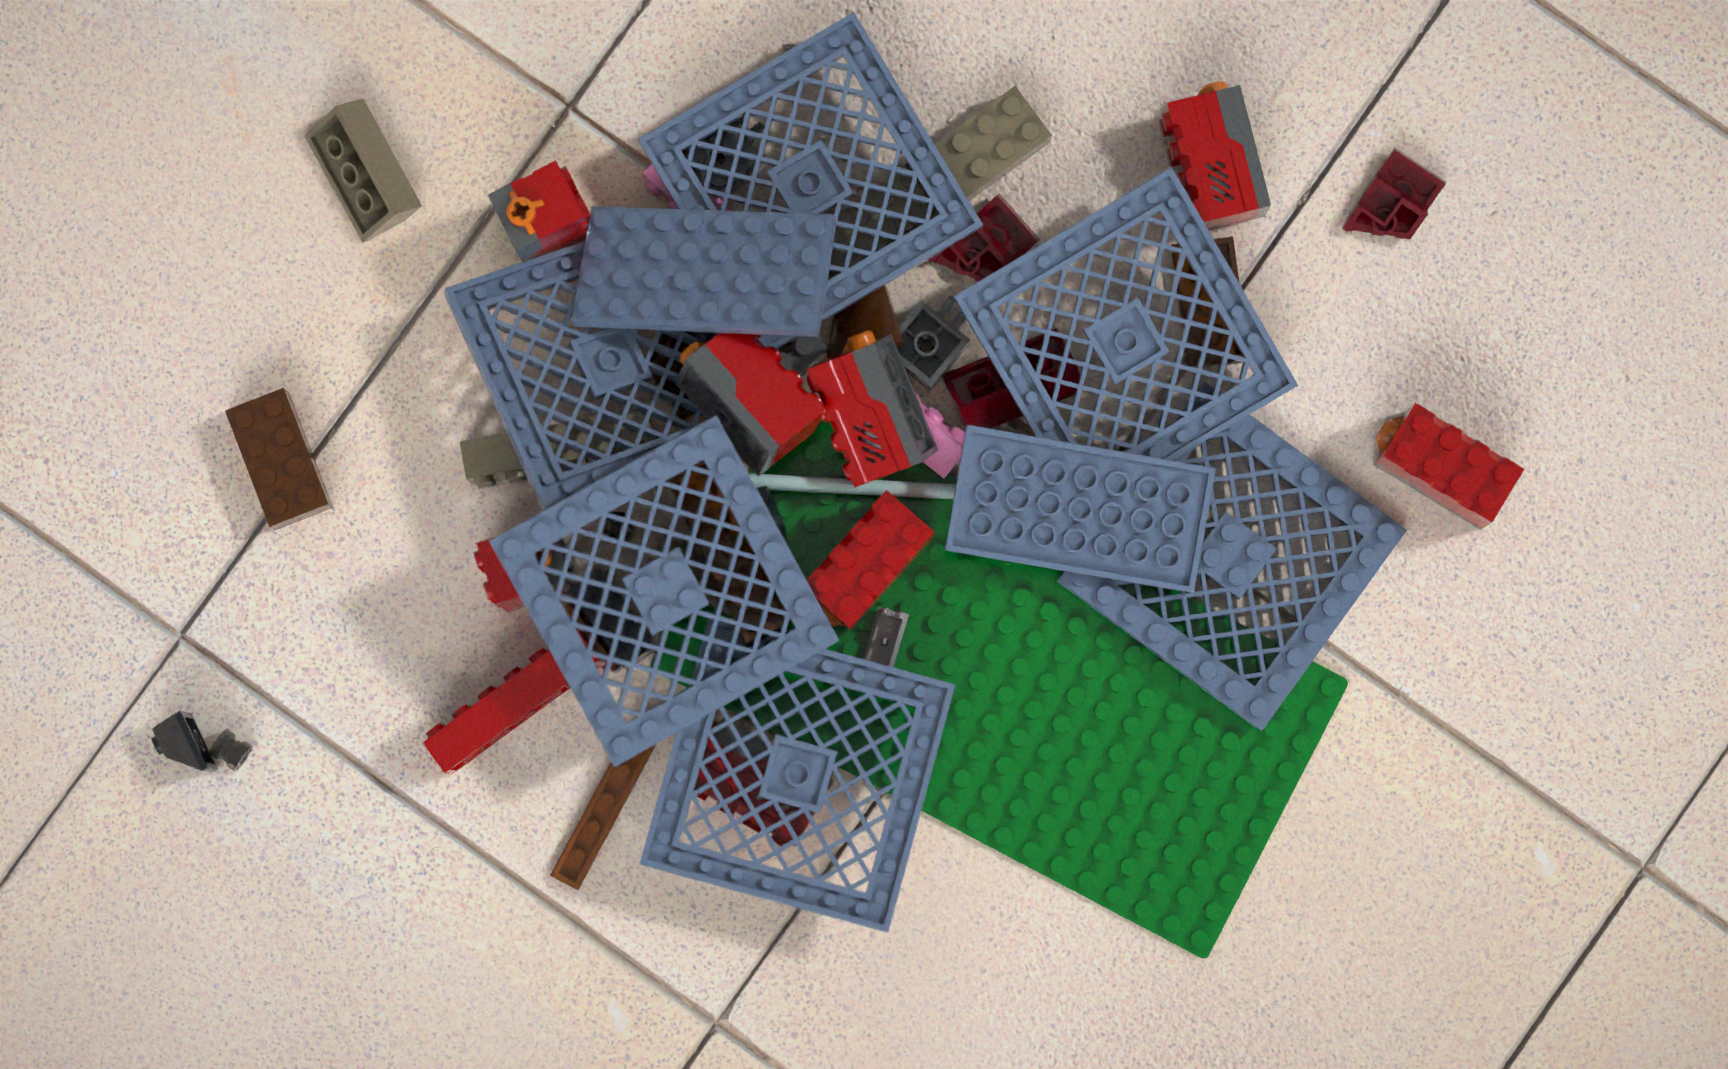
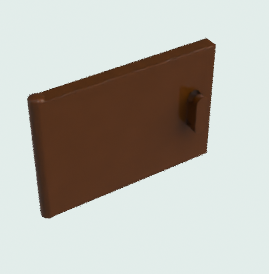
[565,604,621,674]

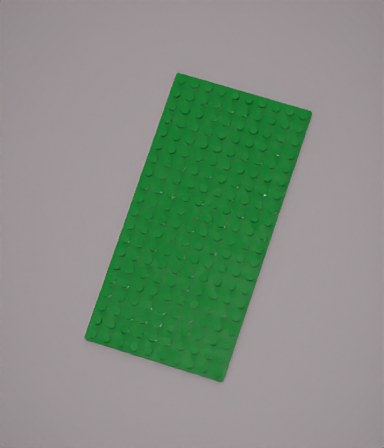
[650,419,1348,958]

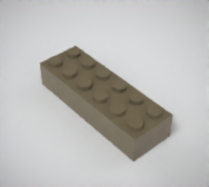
[460,410,653,489]

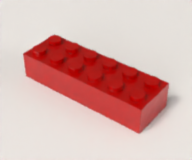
[422,629,604,775]

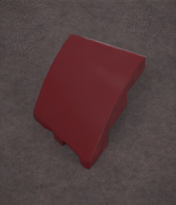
[1342,147,1446,239]
[928,193,1040,282]

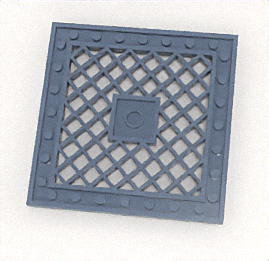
[638,12,983,349]
[953,167,1298,461]
[444,241,719,511]
[1057,381,1407,732]
[489,415,839,767]
[640,618,955,933]

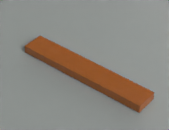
[550,708,657,890]

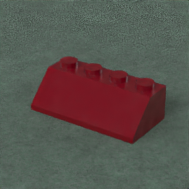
[942,328,1084,429]

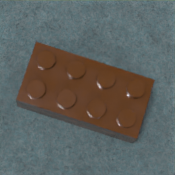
[225,388,334,530]

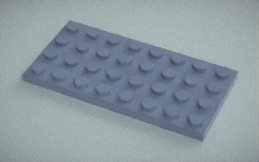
[571,206,837,337]
[944,425,1216,593]

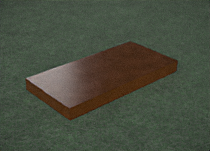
[1171,237,1243,367]

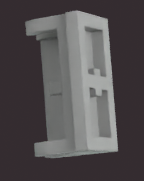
[863,607,909,667]

